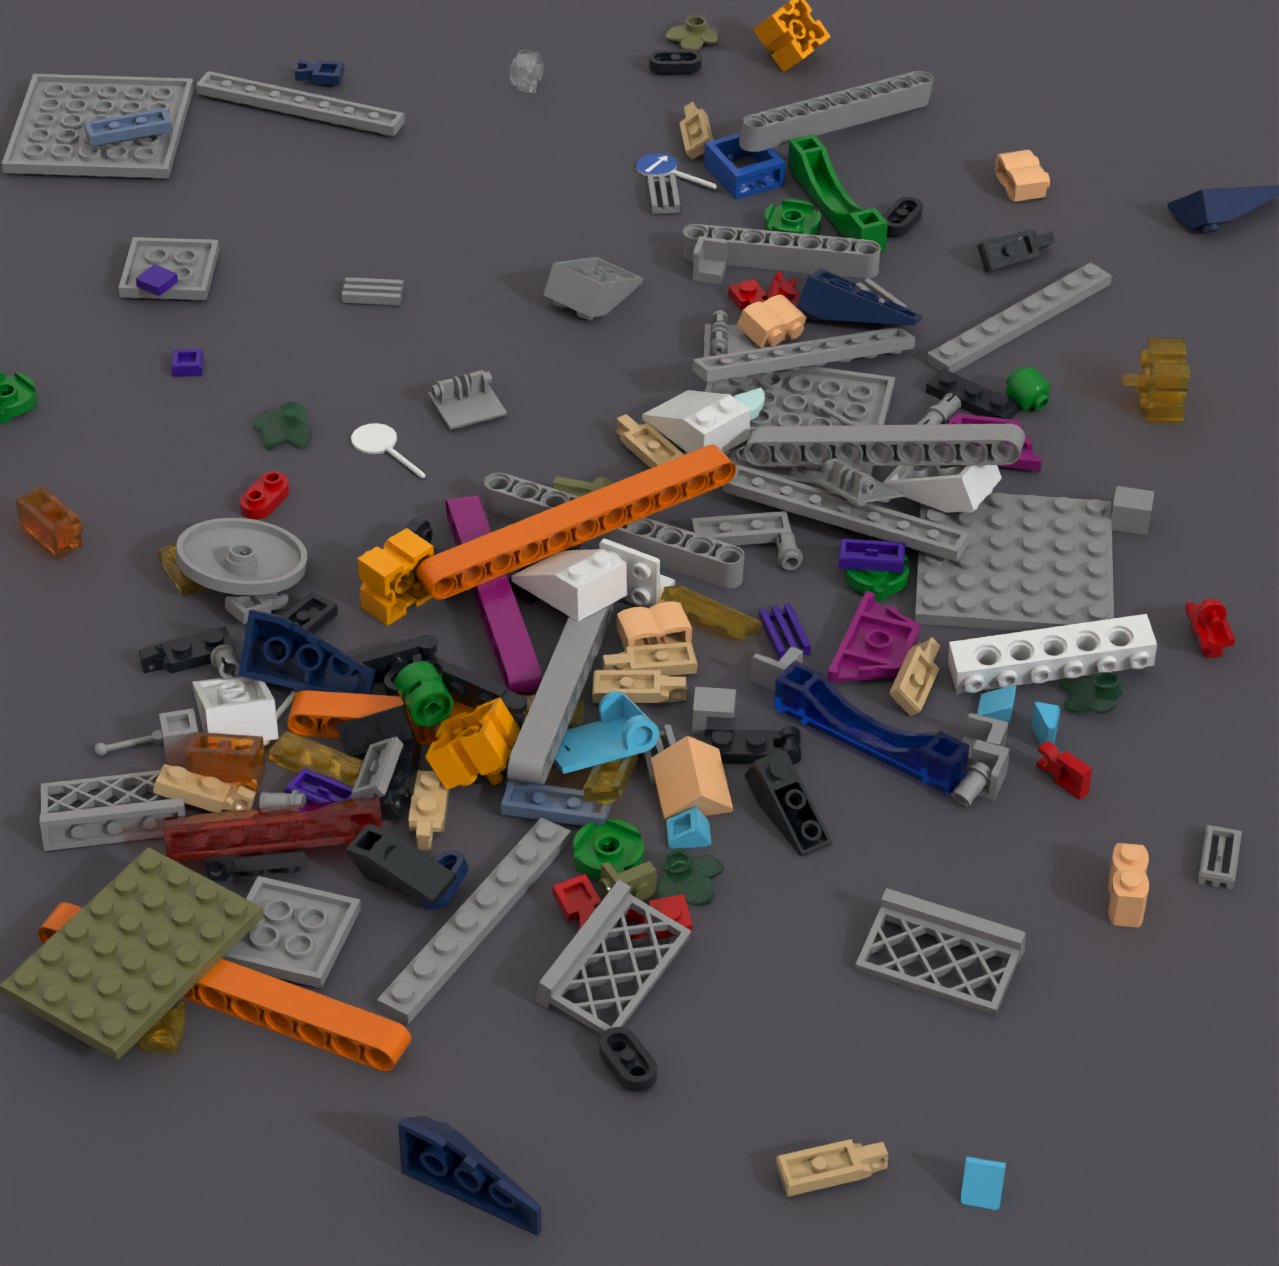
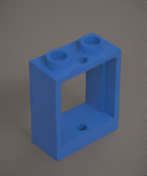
[704,133,786,200]

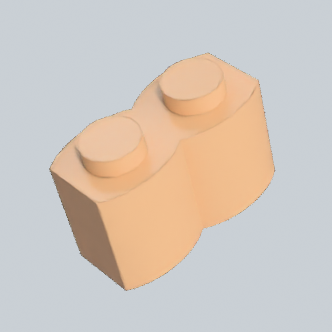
[995,149,1050,202]
[737,295,807,348]
[616,601,692,651]
[1108,843,1149,928]

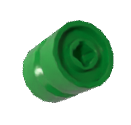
[395,661,454,726]

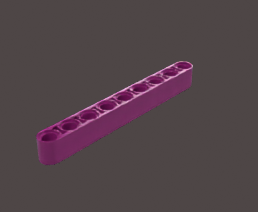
[445,495,543,696]

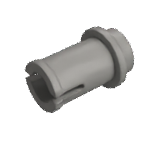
[775,531,803,570]
[210,645,240,680]
[951,762,992,808]
[259,790,306,818]

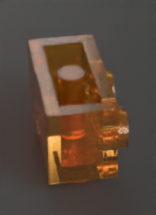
[15,485,83,559]
[186,732,266,791]

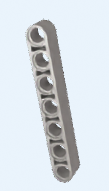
[683,224,881,279]

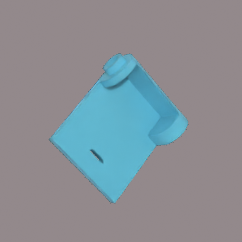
[553,691,659,774]

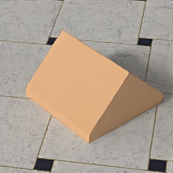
[650,736,733,822]

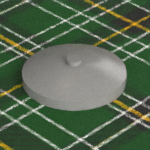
[175,518,308,595]

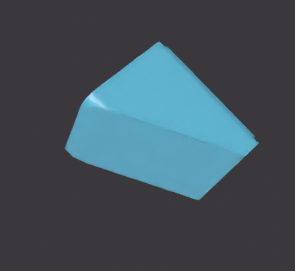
[977,686,1016,726]
[1032,702,1061,745]
[666,806,712,849]
[960,1157,1006,1210]

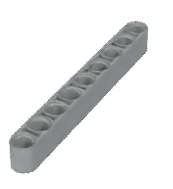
[739,71,934,152]
[744,424,1025,467]
[484,472,745,589]
[508,603,614,785]

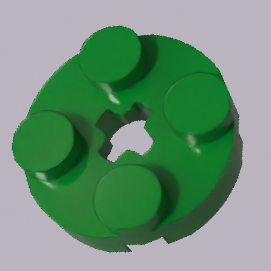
[764,199,821,235]
[0,372,37,423]
[844,554,910,601]
[573,819,644,879]

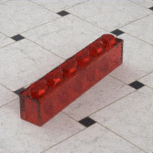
[163,797,382,861]

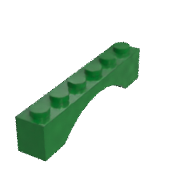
[788,134,888,252]

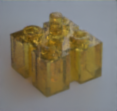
[1122,337,1190,424]

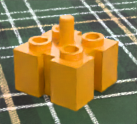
[753,0,831,73]
[357,528,434,626]
[425,697,521,790]

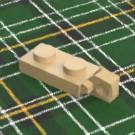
[679,101,713,160]
[616,414,684,468]
[889,637,940,717]
[602,642,698,676]
[592,670,687,703]
[153,764,256,817]
[408,770,450,850]
[776,1139,888,1197]

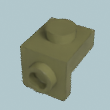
[598,861,657,901]

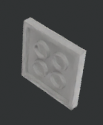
[118,237,219,301]
[222,876,361,989]

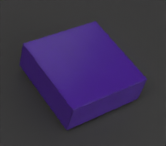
[136,264,178,296]
[171,349,204,377]

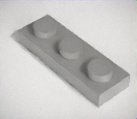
[691,511,792,546]

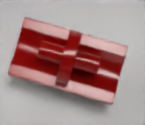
[1185,599,1235,658]

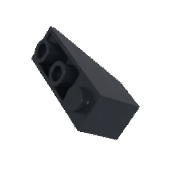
[744,749,832,856]
[345,824,458,904]

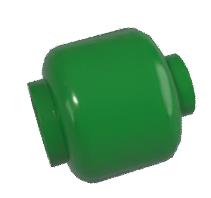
[1006,367,1051,412]

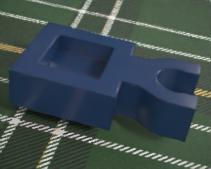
[295,60,345,86]

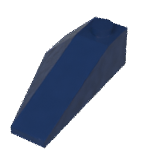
[1167,185,1279,233]
[797,269,923,325]
[238,609,376,695]
[398,1116,542,1236]

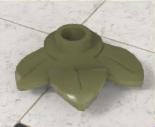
[666,16,718,51]

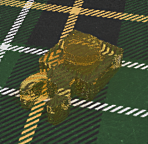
[140,1001,186,1054]

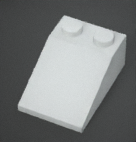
[642,390,751,453]
[883,465,1002,514]
[512,549,627,622]
[192,676,279,751]

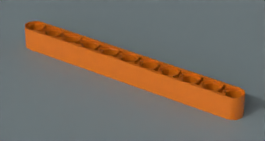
[416,445,737,600]
[37,902,412,1072]

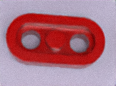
[240,471,290,520]

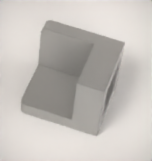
[693,236,728,285]
[1111,486,1155,536]
[750,646,803,695]
[692,687,736,736]
[159,708,202,766]
[957,713,1008,763]
[971,740,1010,801]

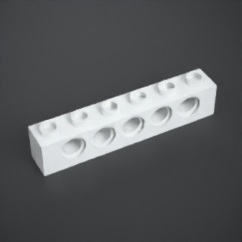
[948,614,1157,694]

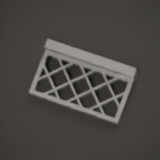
[40,770,188,851]
[535,880,692,1034]
[855,888,1026,1016]

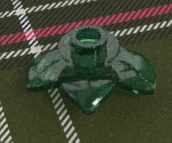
[253,402,312,450]
[1060,672,1123,714]
[657,849,724,906]

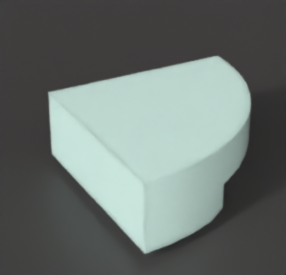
[734,388,765,420]

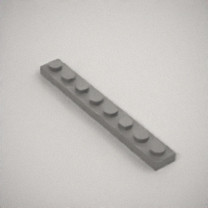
[196,71,405,136]
[927,262,1112,373]
[692,327,916,383]
[722,464,970,562]
[377,817,571,1025]

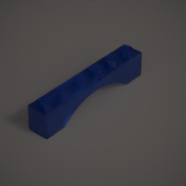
[774,660,970,794]

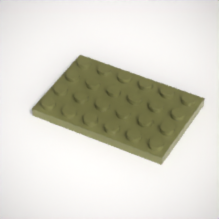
[0,847,263,1061]

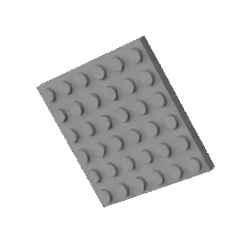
[2,74,194,179]
[684,353,895,490]
[915,493,1114,631]

